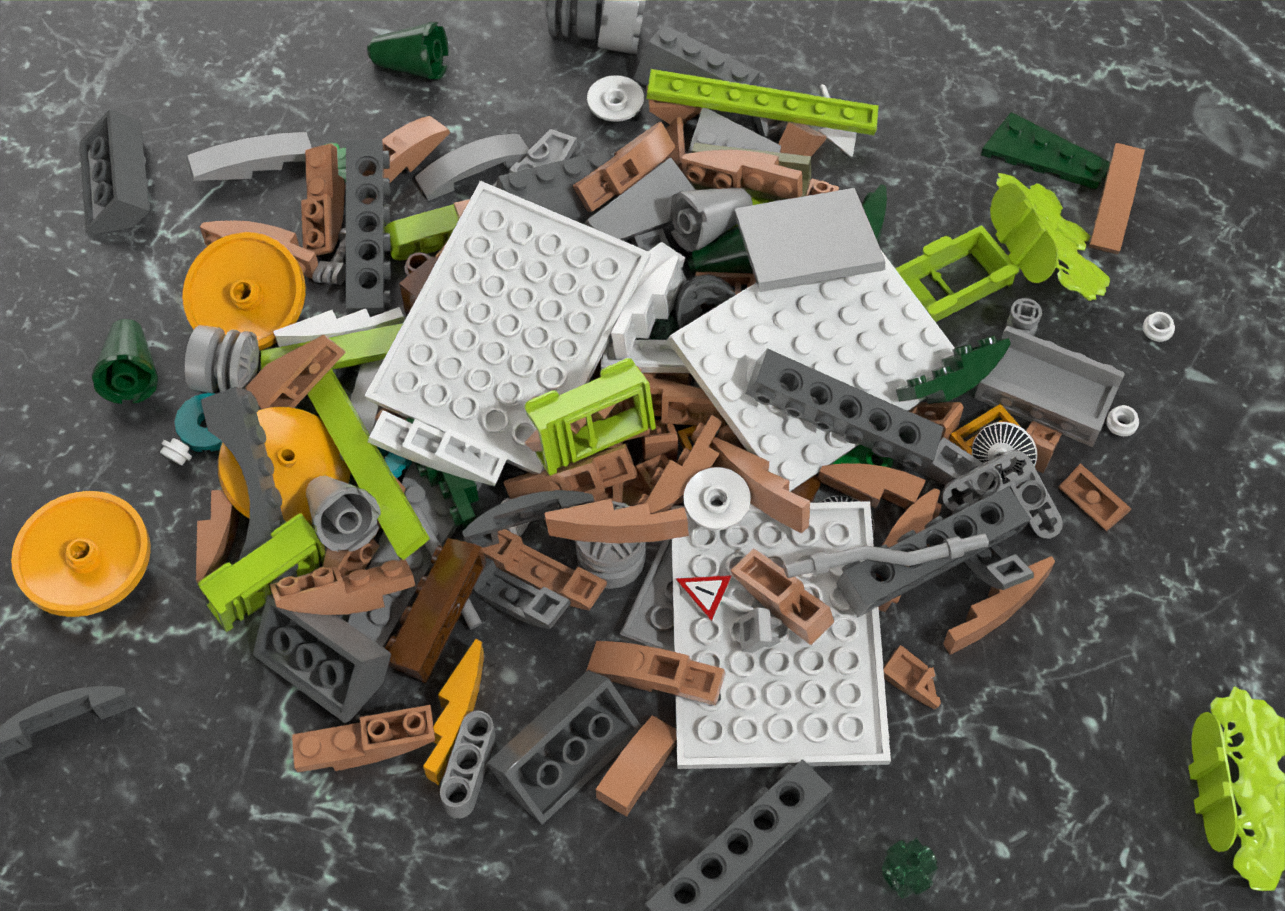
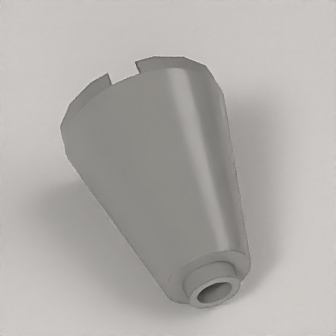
[666,188,752,251]
[306,476,381,552]

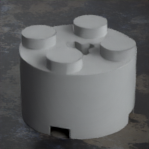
[598,0,646,55]

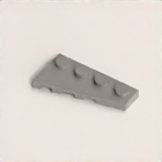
[492,129,577,187]

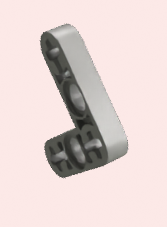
[941,450,1063,539]

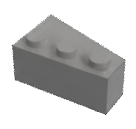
[689,108,781,153]

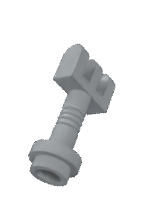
[313,227,346,285]

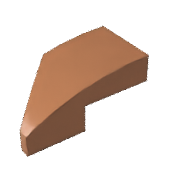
[883,645,941,709]

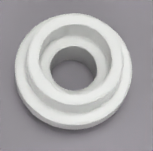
[1143,312,1175,342]
[1106,405,1139,436]
[160,438,192,466]

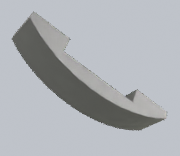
[462,490,594,548]
[938,509,1034,590]
[472,557,571,629]
[0,686,135,759]

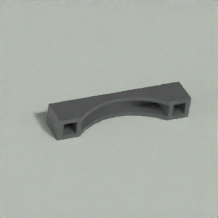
[201,387,298,592]

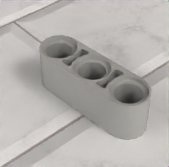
[440,711,496,818]

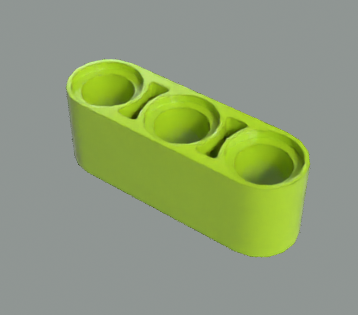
[385,204,458,261]

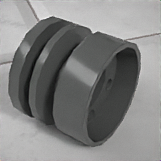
[546,0,603,40]
[674,274,736,329]

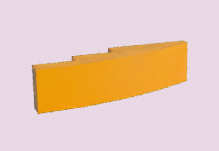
[423,639,484,785]

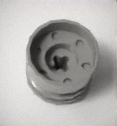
[184,325,259,393]
[575,501,646,589]

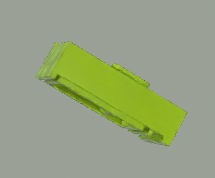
[895,225,1020,322]
[524,358,656,476]
[198,513,325,633]

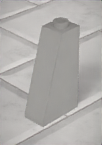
[584,157,695,241]

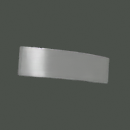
[415,134,529,201]

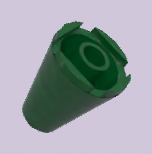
[367,22,449,80]
[687,226,754,274]
[92,319,158,404]

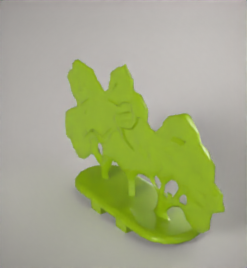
[990,173,1110,301]
[1188,687,1285,891]

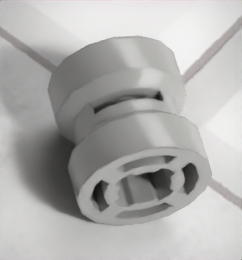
[1006,298,1042,336]

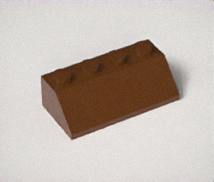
[385,538,487,684]

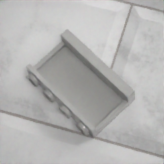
[974,326,1125,447]

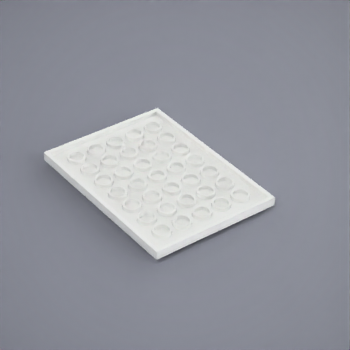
[365,181,651,474]
[667,251,954,492]
[671,501,891,769]

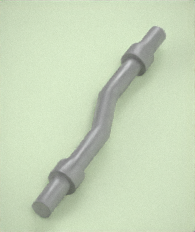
[784,533,989,578]

